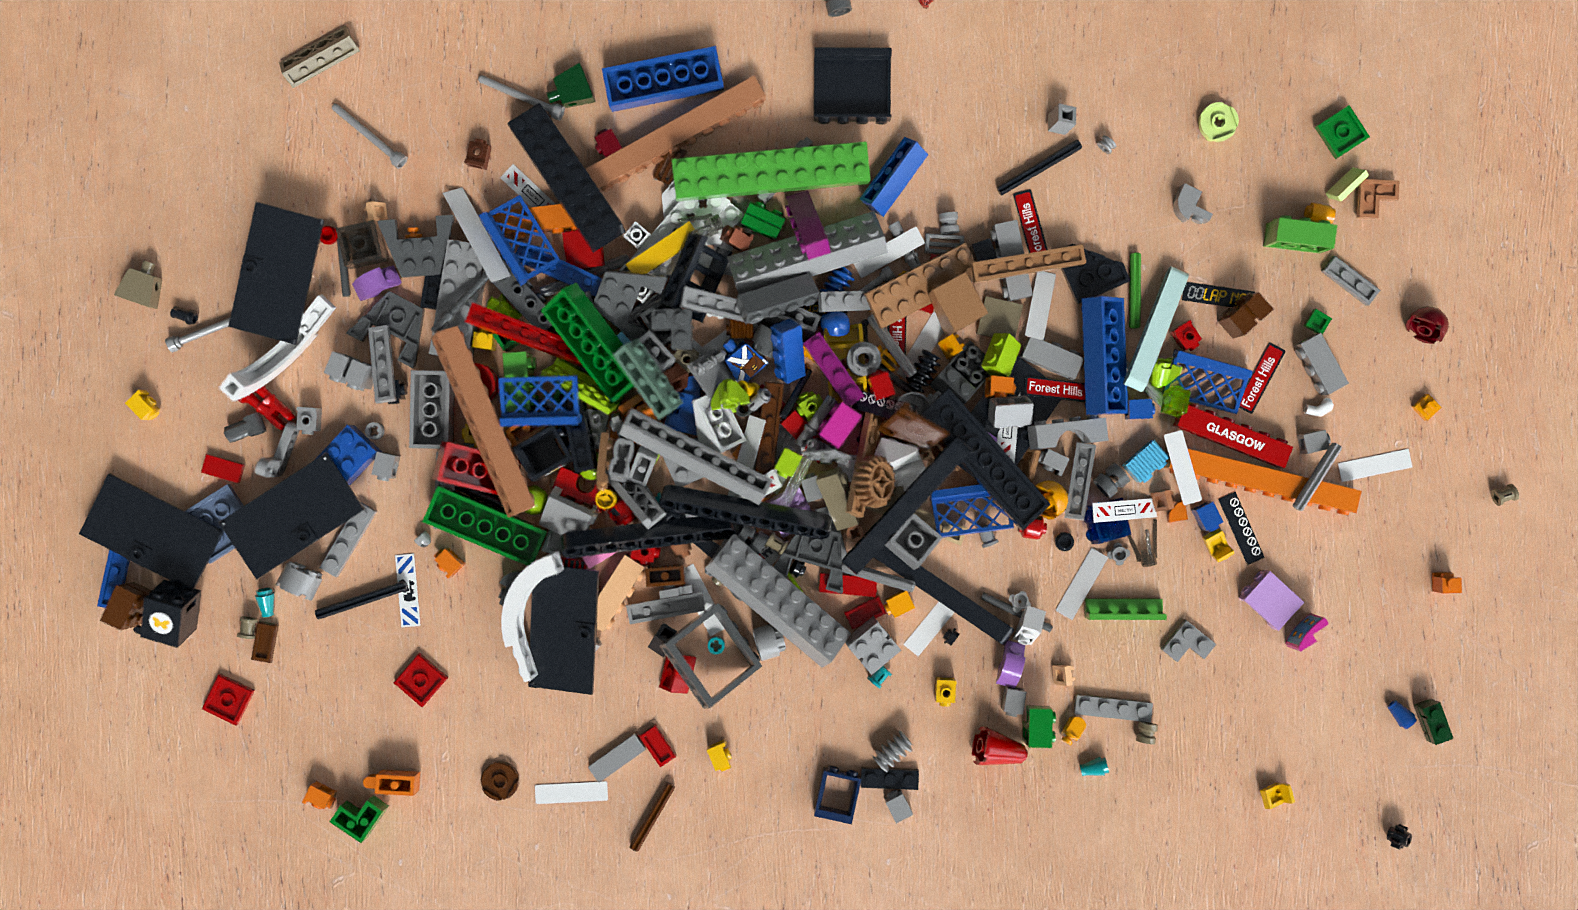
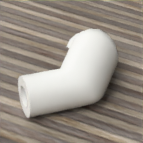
[1304,398,1334,417]

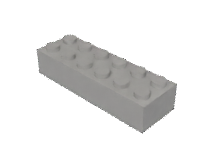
[429,239,485,360]

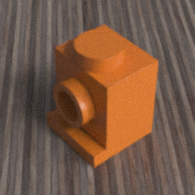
[985,376,1016,398]
[434,548,466,579]
[1432,572,1462,594]
[302,781,337,809]

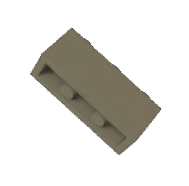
[816,466,861,531]

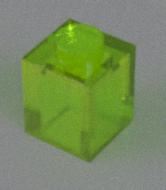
[1160,385,1191,418]

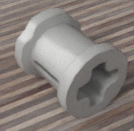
[979,525,999,548]

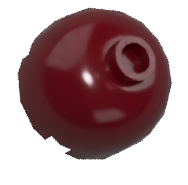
[1406,306,1449,344]

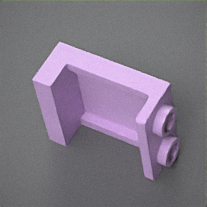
[1239,570,1305,631]

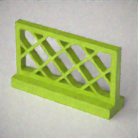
[540,357,624,415]

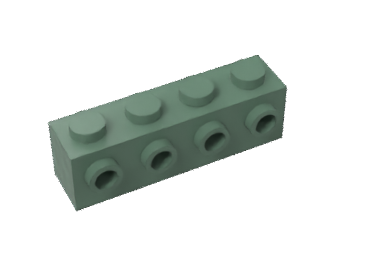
[613,339,684,419]

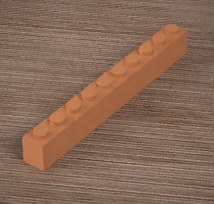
[586,76,766,192]
[431,326,535,518]

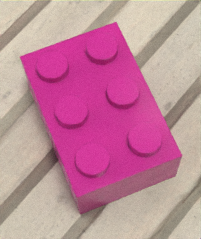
[818,402,861,449]

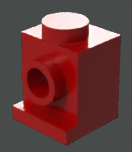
[1169,320,1202,351]

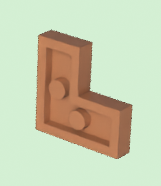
[1357,179,1400,219]

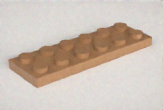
[864,243,974,329]

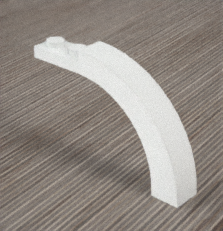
[219,295,336,401]
[501,551,564,682]

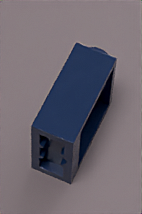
[814,766,862,824]

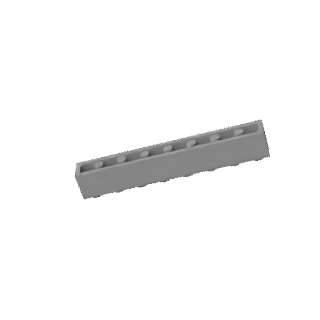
[619,409,772,505]

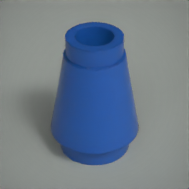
[1387,700,1417,729]

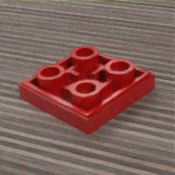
[562,230,605,269]

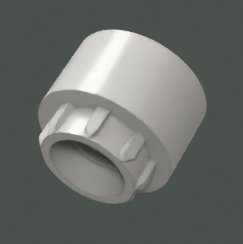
[847,342,881,376]
[752,624,786,661]

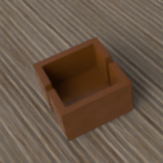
[1218,292,1274,338]
[100,582,152,631]

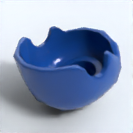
[820,311,850,337]

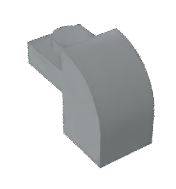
[1173,183,1213,224]

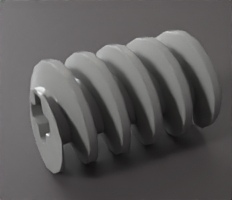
[872,730,913,772]

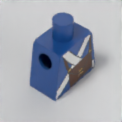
[722,338,769,383]

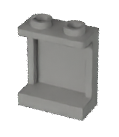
[539,486,598,535]

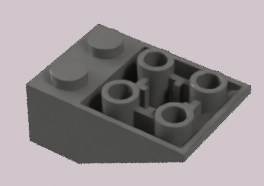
[929,341,990,405]

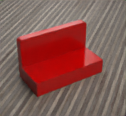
[659,654,697,694]

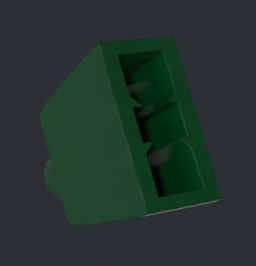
[546,63,595,108]

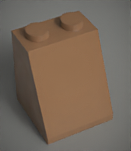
[928,272,988,337]

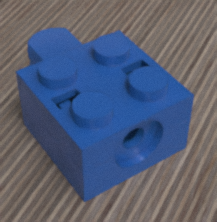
[665,376,702,435]

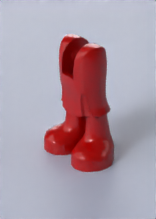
[238,384,295,431]

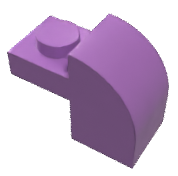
[352,265,402,301]
[996,640,1026,689]

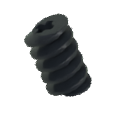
[904,349,941,393]

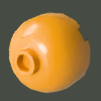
[1035,480,1068,520]

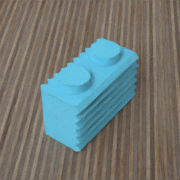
[1122,440,1169,483]

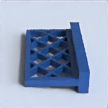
[479,195,561,286]
[1162,349,1253,414]
[499,375,582,426]
[930,485,1014,538]

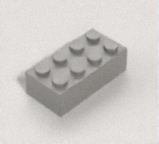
[409,370,455,449]

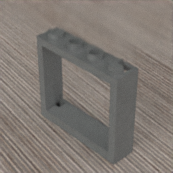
[659,603,762,709]

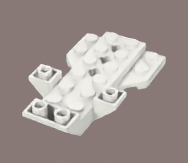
[619,181,745,303]

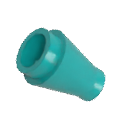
[255,588,275,617]
[1080,757,1109,776]

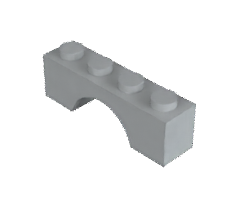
[1027,415,1109,450]

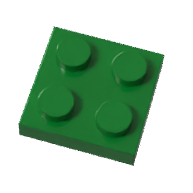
[1315,105,1370,159]

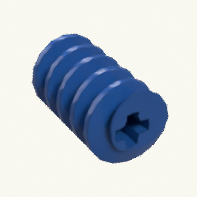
[819,267,855,292]

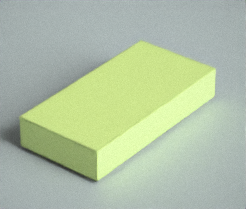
[1326,167,1369,201]

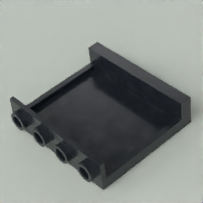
[814,47,892,125]

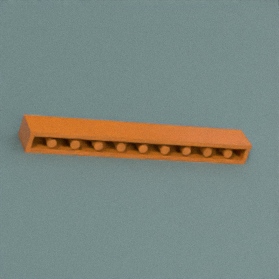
[1164,449,1362,516]

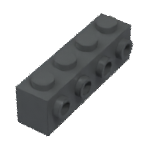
[492,263,554,332]
[736,273,819,324]

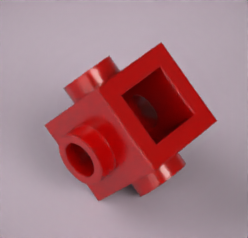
[630,547,661,565]

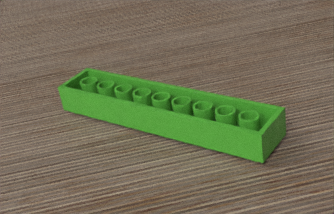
[672,142,871,202]

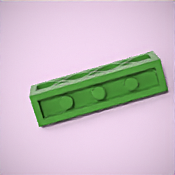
[1085,598,1167,620]

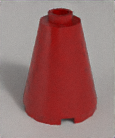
[972,726,1028,765]

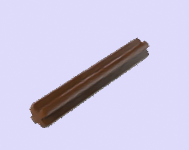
[630,782,675,852]

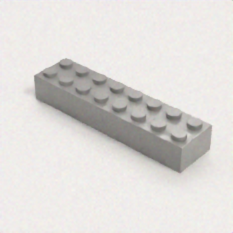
[727,211,888,295]
[704,534,851,668]

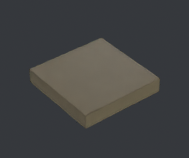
[976,296,1023,338]

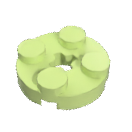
[1198,102,1239,142]

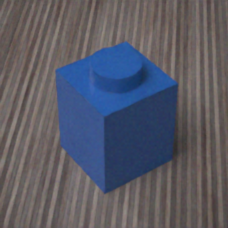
[1125,399,1155,420]
[1191,501,1223,532]

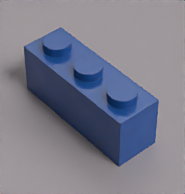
[771,318,806,384]

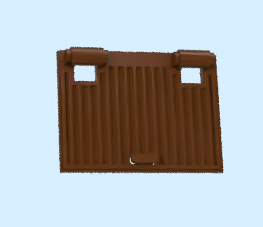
[877,402,949,454]

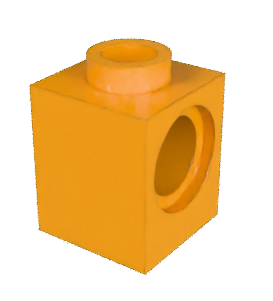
[884,590,915,618]

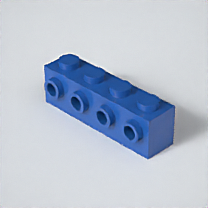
[860,137,928,217]

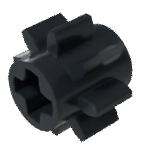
[1387,824,1412,850]

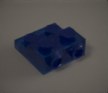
[1084,497,1132,544]

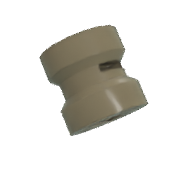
[1136,721,1158,745]

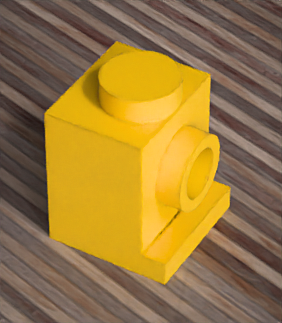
[472,329,497,351]
[125,390,160,420]
[935,677,957,707]
[707,739,732,772]

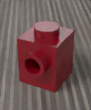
[594,128,622,158]

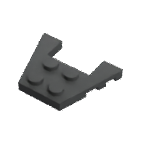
[378,215,455,278]
[593,270,668,340]
[346,291,425,369]
[773,530,843,594]

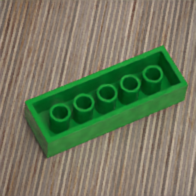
[541,283,635,403]
[422,485,548,566]

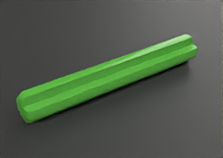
[1129,253,1141,329]

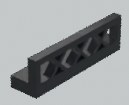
[561,394,598,473]

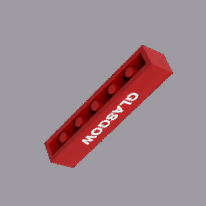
[1173,402,1293,468]

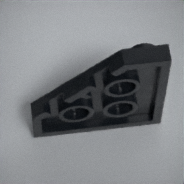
[1061,244,1131,304]

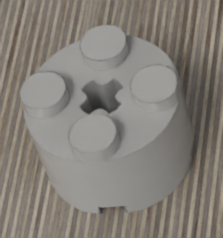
[275,561,323,600]

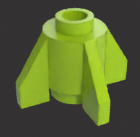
[486,294,522,320]
[1148,357,1183,388]
[710,379,750,413]

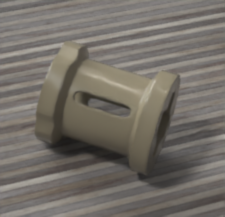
[1491,484,1519,506]
[764,532,789,556]
[237,617,258,639]

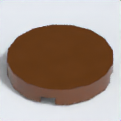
[480,761,520,801]

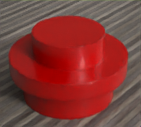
[320,226,338,245]

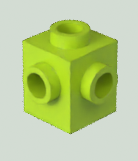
[795,391,823,422]

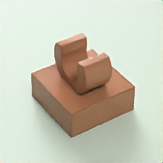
[1151,489,1176,512]

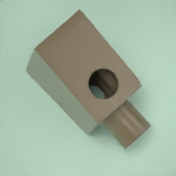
[114,261,162,309]

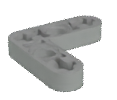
[255,422,300,477]

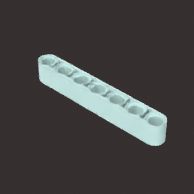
[1123,266,1189,392]

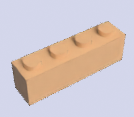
[597,554,646,632]

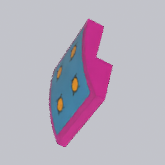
[1285,614,1329,652]

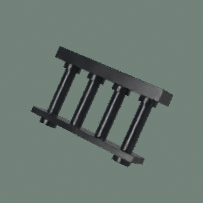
[660,231,733,323]

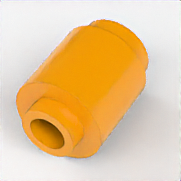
[1304,202,1336,223]

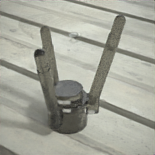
[677,213,723,238]
[1127,519,1158,567]

